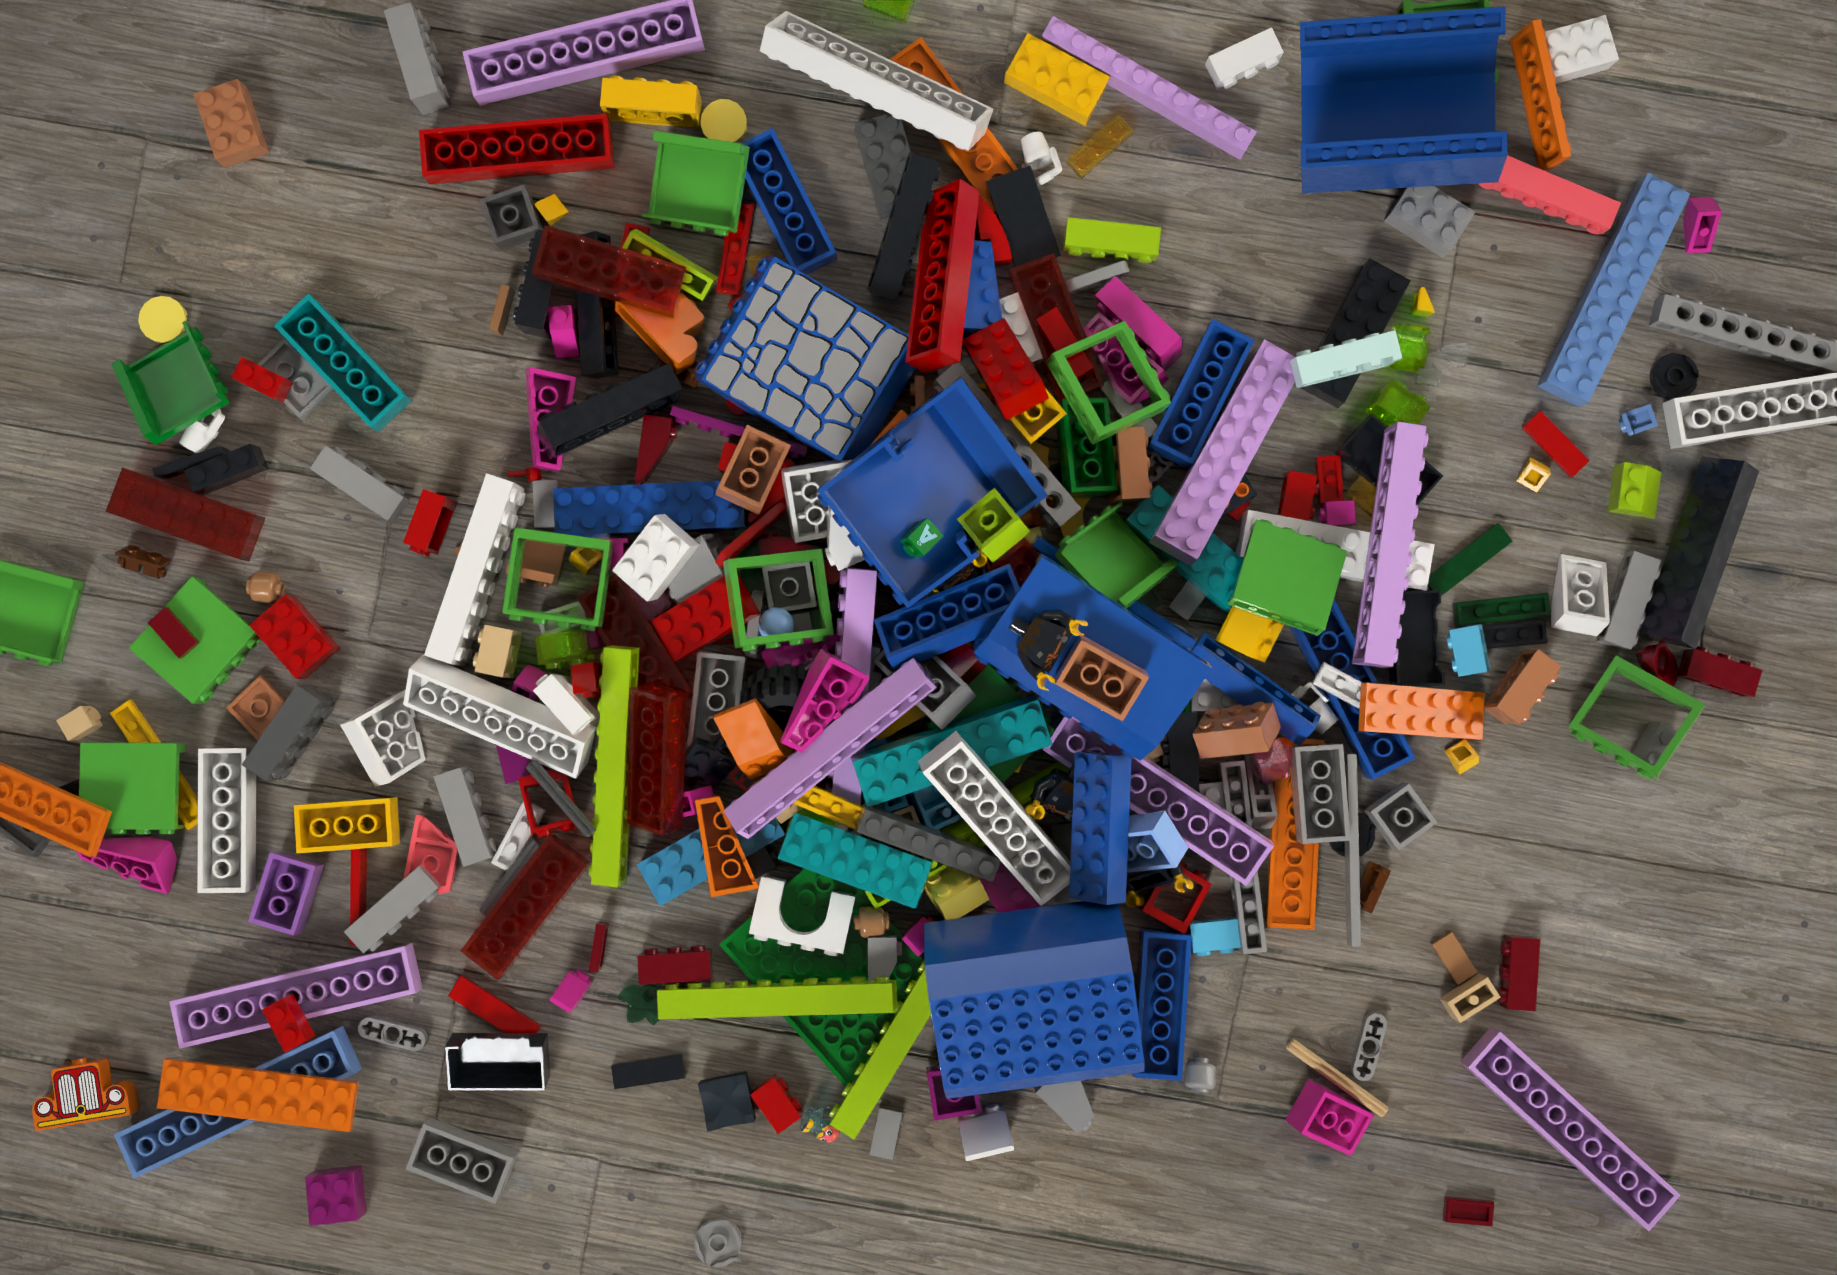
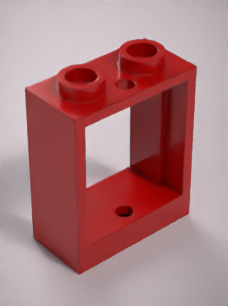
[403,489,457,557]
[518,769,576,838]
[1140,861,1212,934]

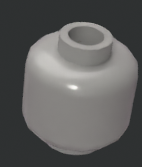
[1185,1057,1216,1094]

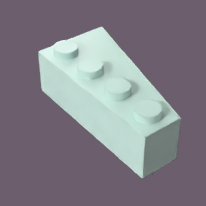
[1290,330,1402,388]

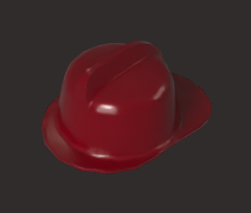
[1636,640,1678,687]

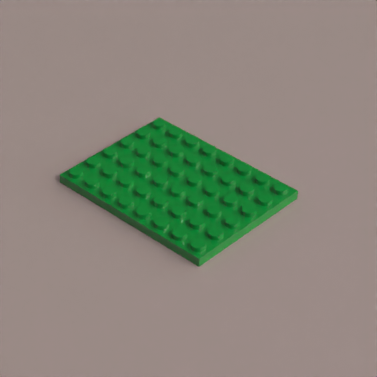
[719,868,924,1087]

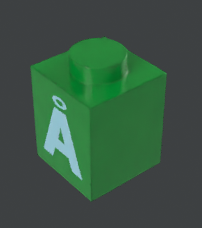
[900,518,943,558]

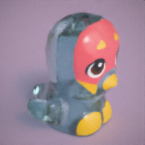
[800,1107,840,1143]

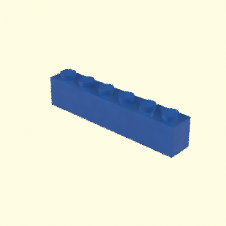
[1189,632,1321,746]

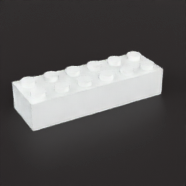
[197,748,256,893]

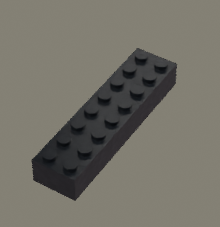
[1639,457,1759,649]

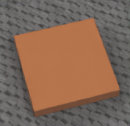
[226,675,286,741]

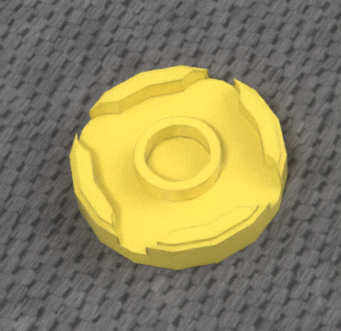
[701,99,747,143]
[138,296,188,343]

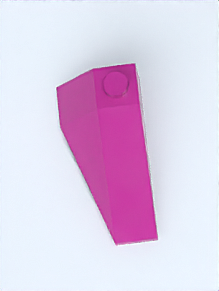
[1083,312,1169,405]
[761,632,840,668]
[780,649,870,753]
[76,837,177,894]

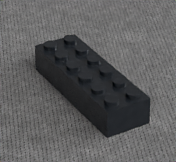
[1301,258,1411,408]
[537,364,683,460]

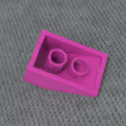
[1285,1079,1374,1156]

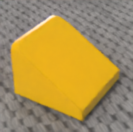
[534,194,569,226]
[1411,287,1434,317]
[1517,457,1551,492]
[569,547,603,575]
[1445,739,1479,774]

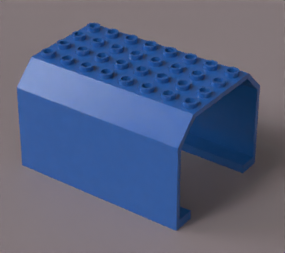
[1300,6,1507,194]
[974,535,1212,760]
[924,901,1144,1099]

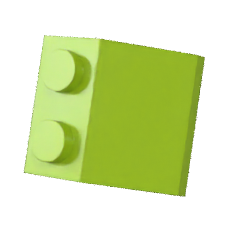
[1607,462,1662,519]
[957,488,1031,562]

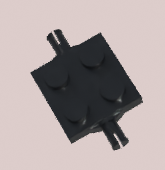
[675,735,737,788]

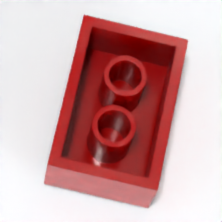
[249,594,341,679]

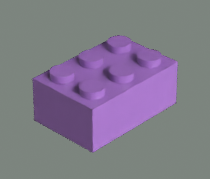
[248,850,325,936]

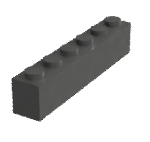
[855,803,1001,882]

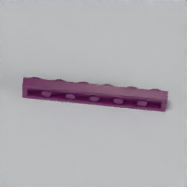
[670,406,810,459]

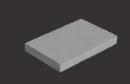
[258,338,334,421]

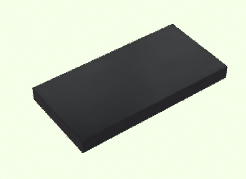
[986,165,1061,272]

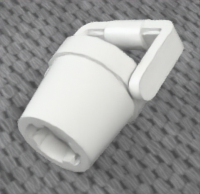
[1021,132,1062,186]
[179,409,225,453]
[1291,681,1338,735]

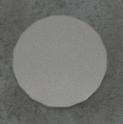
[694,1217,742,1268]

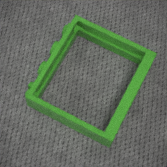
[1046,321,1171,445]
[502,528,614,631]
[723,549,834,651]
[1569,655,1705,781]

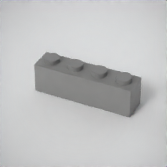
[310,445,410,523]
[1596,551,1661,650]
[433,767,497,867]
[344,865,441,953]

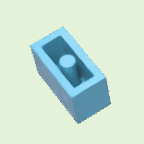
[1447,624,1491,677]
[1187,917,1241,956]

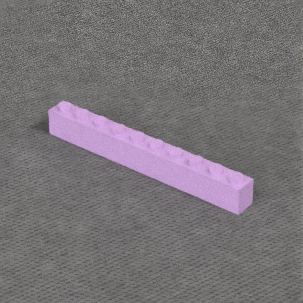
[1041,16,1257,160]
[724,658,937,839]

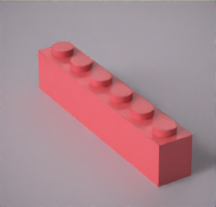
[1479,155,1621,235]

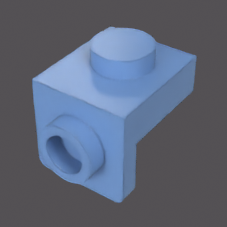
[1618,404,1659,436]

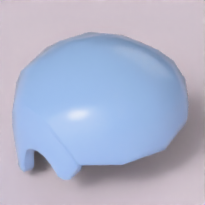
[758,607,794,643]

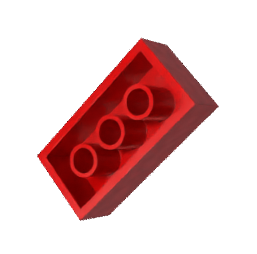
[962,318,1049,421]
[652,573,761,662]

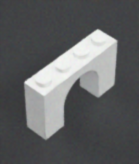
[533,674,600,734]
[749,875,856,956]

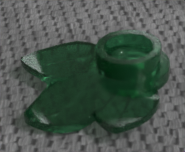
[618,984,661,1025]

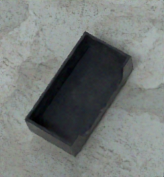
[513,232,572,340]
[1335,414,1443,505]
[1389,590,1445,687]
[445,1033,550,1090]

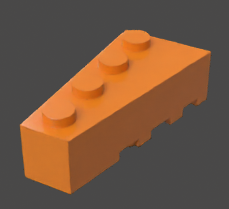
[695,796,759,897]

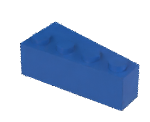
[963,240,1002,339]

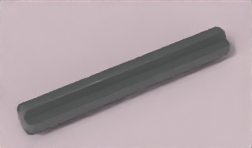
[526,760,596,837]
[480,838,542,917]

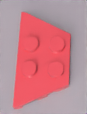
[403,814,459,895]

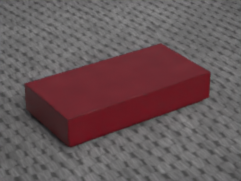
[148,607,200,659]
[589,921,609,973]
[1443,1196,1494,1227]

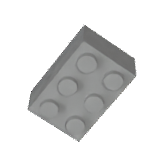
[1384,186,1475,258]

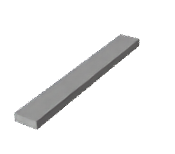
[1344,754,1361,947]

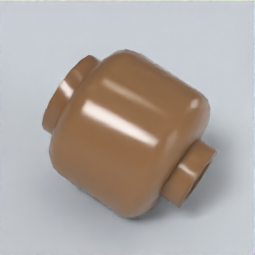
[246,571,285,603]
[854,906,889,938]

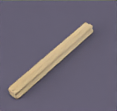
[1286,1039,1389,1117]

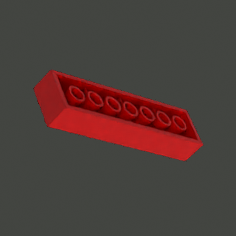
[419,114,615,184]
[906,179,980,373]

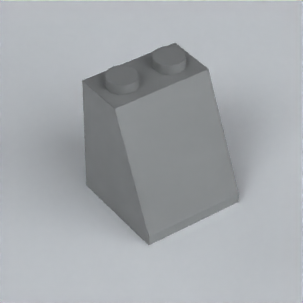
[668,533,741,604]
[1034,1081,1094,1134]

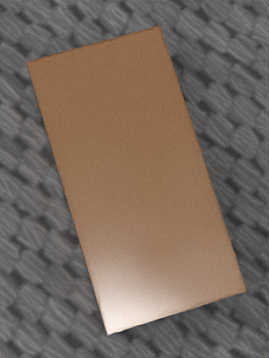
[489,284,515,336]
[1430,931,1478,985]

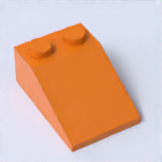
[713,698,793,780]

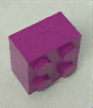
[926,1065,982,1121]
[305,1165,366,1226]

